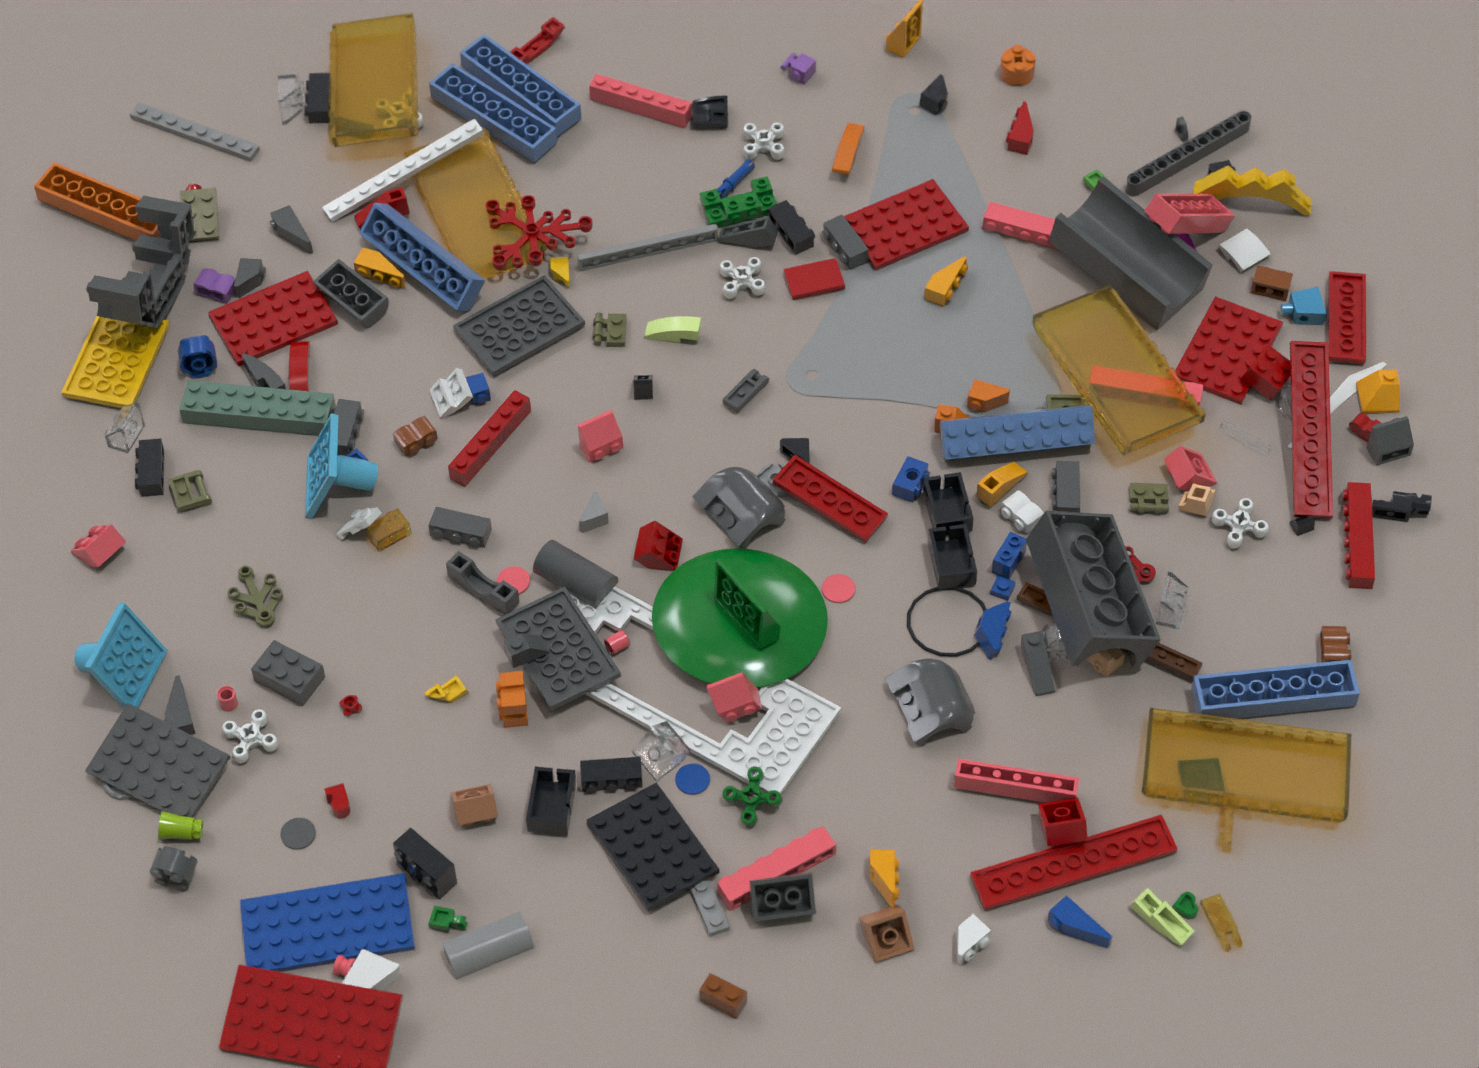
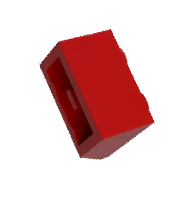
[634,520,683,571]

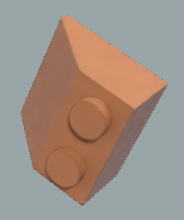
[451,784,498,827]
[859,904,915,962]

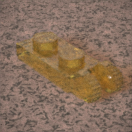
[1219,795,1234,854]
[1200,893,1243,952]

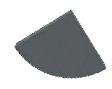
[1175,116,1189,142]

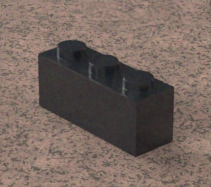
[304,73,332,124]
[768,200,815,255]
[135,438,164,497]
[580,756,643,793]

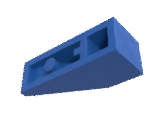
[1048,895,1112,948]

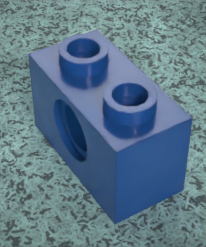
[892,456,930,502]
[992,532,1027,579]

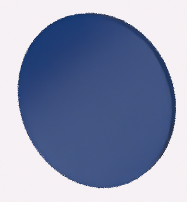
[675,763,710,795]

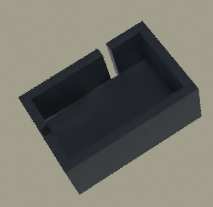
[923,472,974,535]
[928,524,977,589]
[526,767,576,835]
[393,827,457,899]

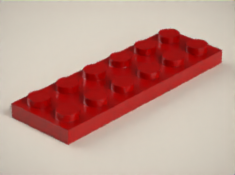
[1328,271,1366,364]
[772,455,888,543]

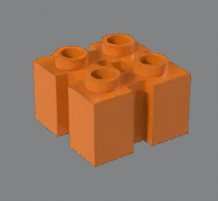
[496,671,528,728]

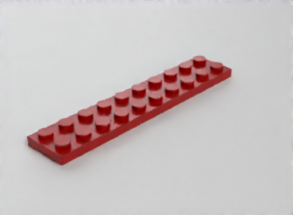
[1290,341,1333,519]
[970,814,1178,911]

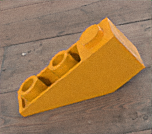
[354,247,406,289]
[924,256,968,306]
[976,461,1028,507]
[870,849,899,908]

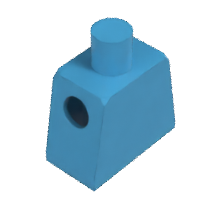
[1280,286,1326,325]

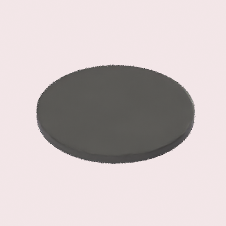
[280,818,316,849]

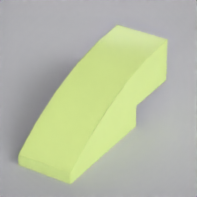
[644,316,701,343]
[1129,888,1195,946]

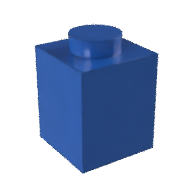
[465,373,491,405]

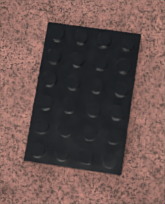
[587,782,720,912]

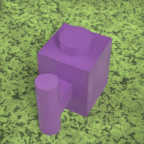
[780,53,816,85]

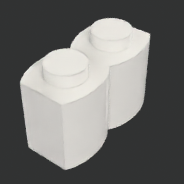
[1001,490,1044,533]

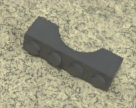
[446,551,520,614]

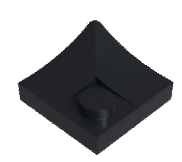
[692,96,728,128]

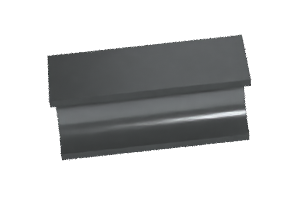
[1048,176,1213,330]
[1026,511,1161,668]

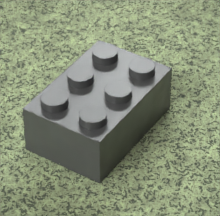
[251,640,325,706]

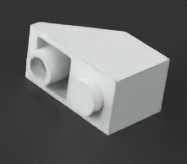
[957,914,991,965]

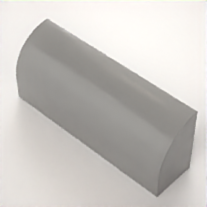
[442,911,534,980]

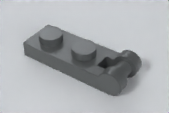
[723,369,769,412]

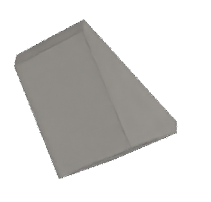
[579,492,609,533]

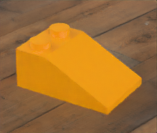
[885,0,923,58]

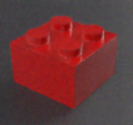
[1241,344,1290,400]
[1038,797,1088,847]

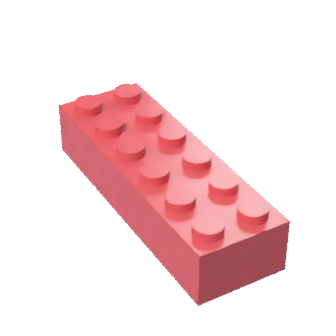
[1144,194,1236,234]

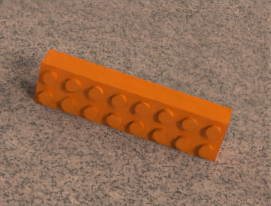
[34,162,161,241]

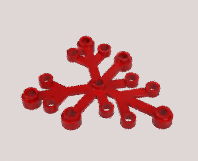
[485,195,593,271]

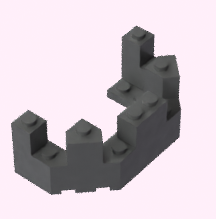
[86,195,194,328]

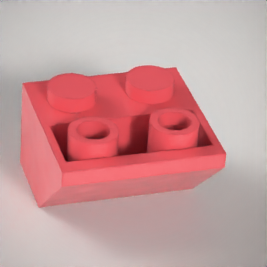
[71,524,126,567]

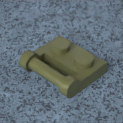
[168,470,212,512]

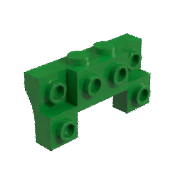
[700,176,777,228]

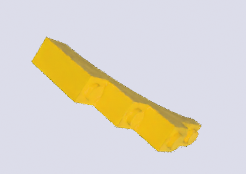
[1193,166,1312,216]

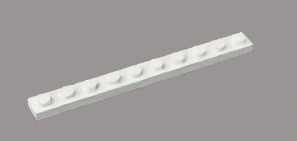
[323,119,484,222]

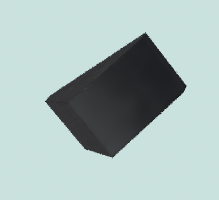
[633,375,653,400]
[780,438,810,464]

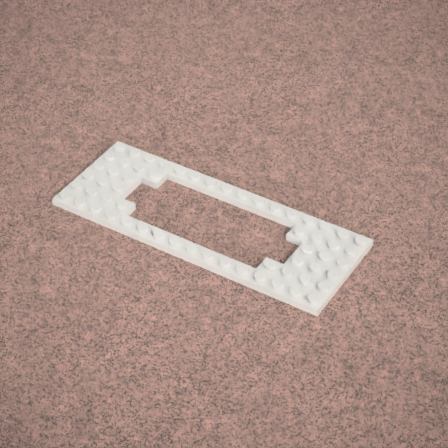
[560,587,841,799]

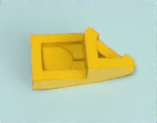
[550,257,570,286]
[425,675,468,703]

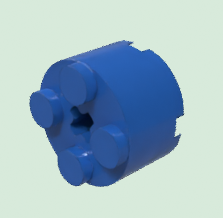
[178,335,217,378]

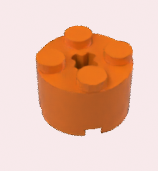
[1000,44,1036,86]

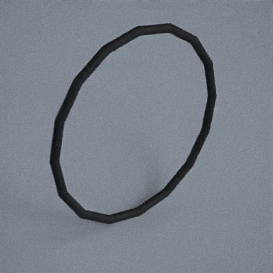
[907,587,986,656]

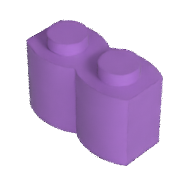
[193,268,236,303]

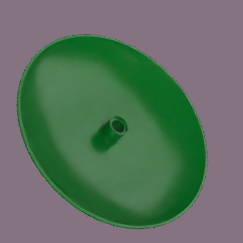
[652,548,828,688]

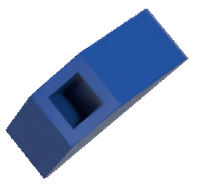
[974,601,1012,660]

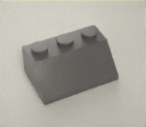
[749,873,816,922]

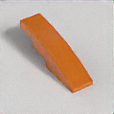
[832,123,865,175]

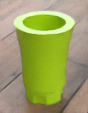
[158,811,204,840]

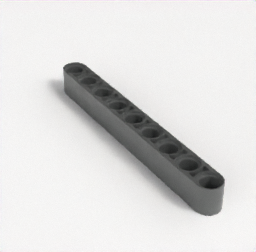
[1125,111,1252,196]

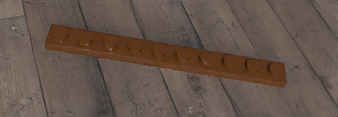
[1017,582,1203,681]

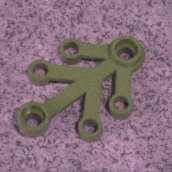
[227,565,283,627]

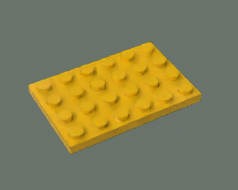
[61,315,170,410]

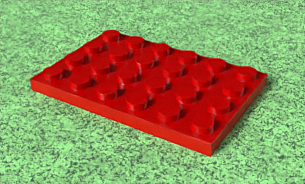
[844,179,969,271]
[208,271,338,367]
[1173,296,1283,405]

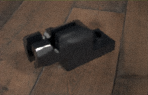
[1372,491,1432,522]

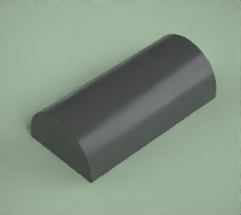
[313,259,389,326]
[533,540,619,609]

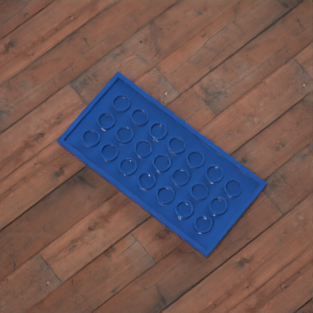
[240,873,415,972]

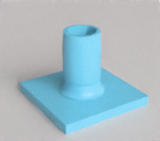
[305,414,378,518]
[74,603,168,709]

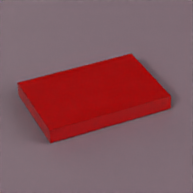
[783,258,845,300]

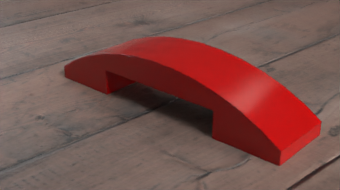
[510,17,565,64]
[289,341,310,391]

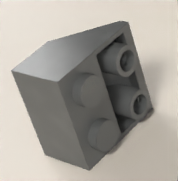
[1367,416,1414,466]

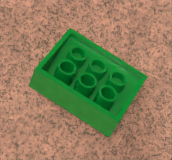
[714,559,781,649]

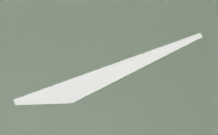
[1288,362,1387,448]

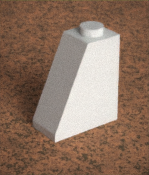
[342,949,401,991]

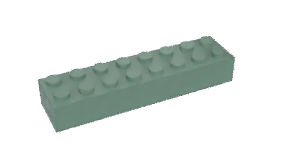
[179,380,336,436]

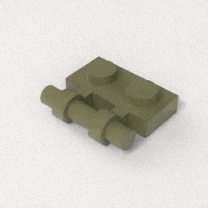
[592,312,627,347]
[1129,483,1169,514]

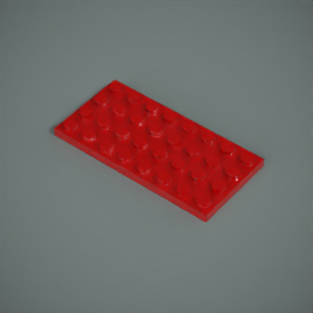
[218,964,403,1068]

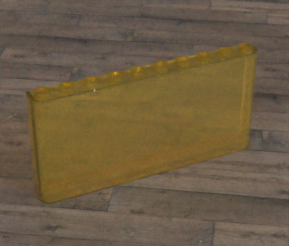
[329,13,419,147]
[403,127,547,279]
[1033,284,1206,455]
[1142,707,1352,823]

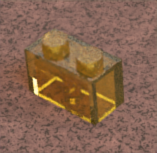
[366,508,412,552]

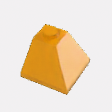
[1356,369,1400,414]

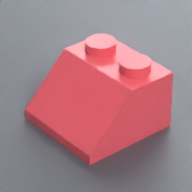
[578,410,623,463]
[1164,445,1217,491]
[706,672,762,723]

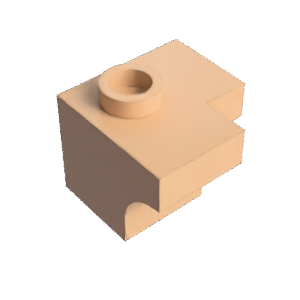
[1179,484,1216,516]
[1086,648,1125,677]

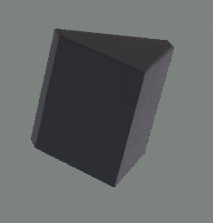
[1289,516,1315,536]

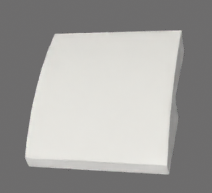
[1218,229,1271,273]
[429,368,473,418]

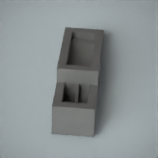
[242,353,286,389]

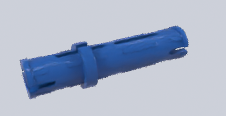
[717,159,755,199]

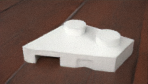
[336,507,382,540]

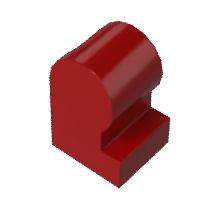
[1349,413,1381,443]
[324,783,351,819]

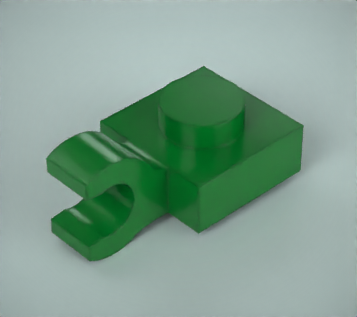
[428,906,468,931]

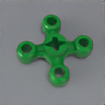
[722,766,783,827]

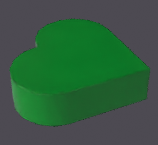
[1172,892,1198,919]

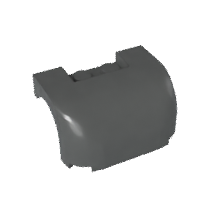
[692,467,786,549]
[885,658,975,747]

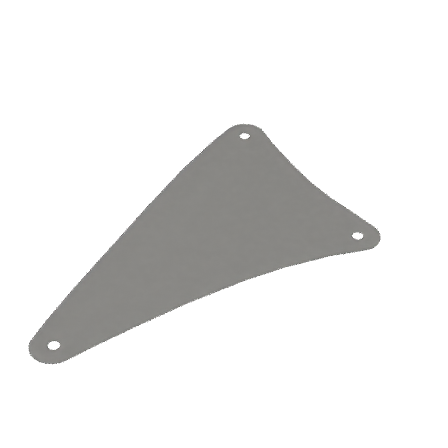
[786,93,1062,417]

